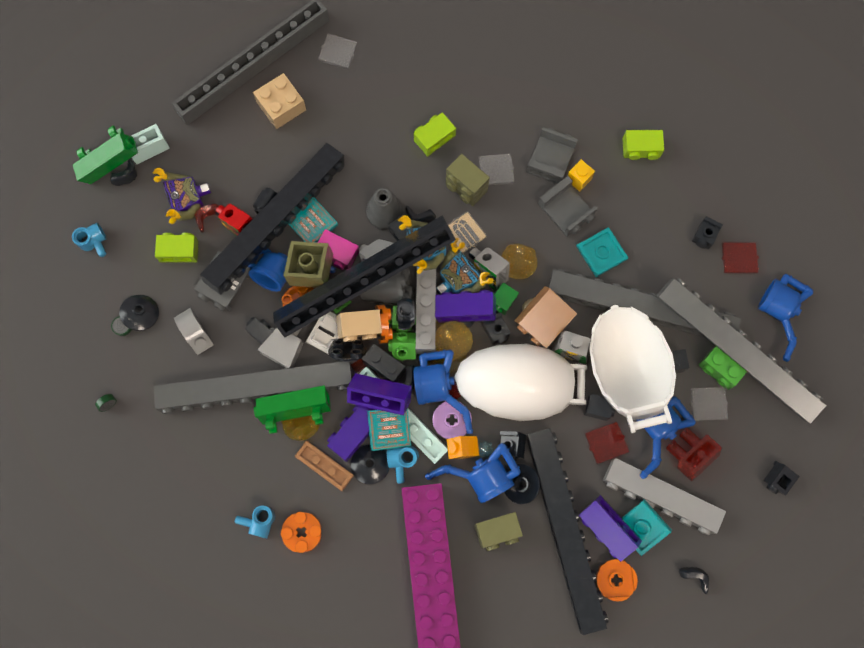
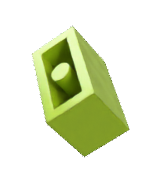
[414,112,456,157]
[623,130,664,160]
[155,233,198,262]

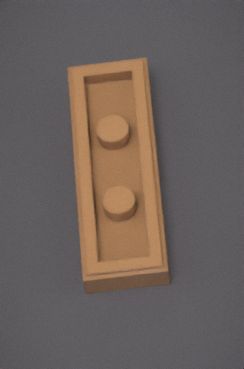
[295,440,354,492]

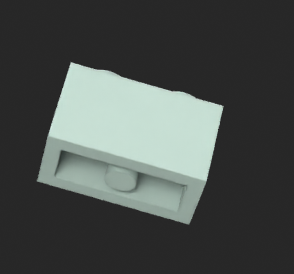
[131,124,170,164]

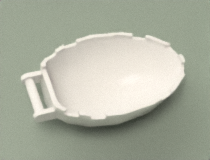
[589,305,676,433]
[454,344,587,421]

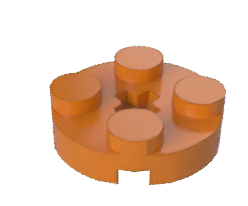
[375,305,393,344]
[281,512,322,553]
[596,559,638,601]

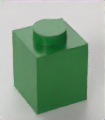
[495,283,519,316]

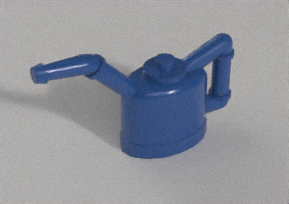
[248,248,336,292]
[758,274,814,362]
[413,349,473,434]
[637,396,696,479]
[425,443,521,503]

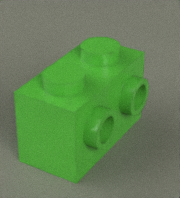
[698,346,747,390]

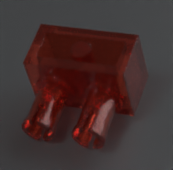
[666,427,722,481]

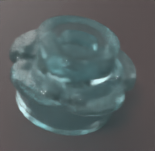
[478,440,493,458]

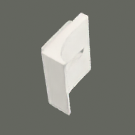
[305,312,338,355]

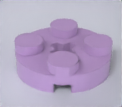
[432,401,472,439]

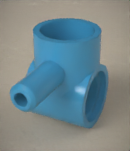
[72,223,107,257]
[387,446,419,484]
[235,506,275,539]

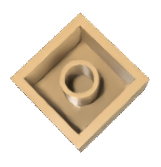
[253,73,306,129]
[336,310,382,342]

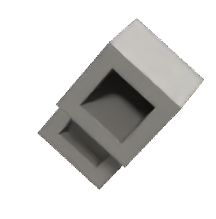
[174,308,214,355]

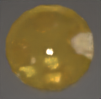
[501,244,537,279]
[435,321,473,359]
[281,415,320,441]

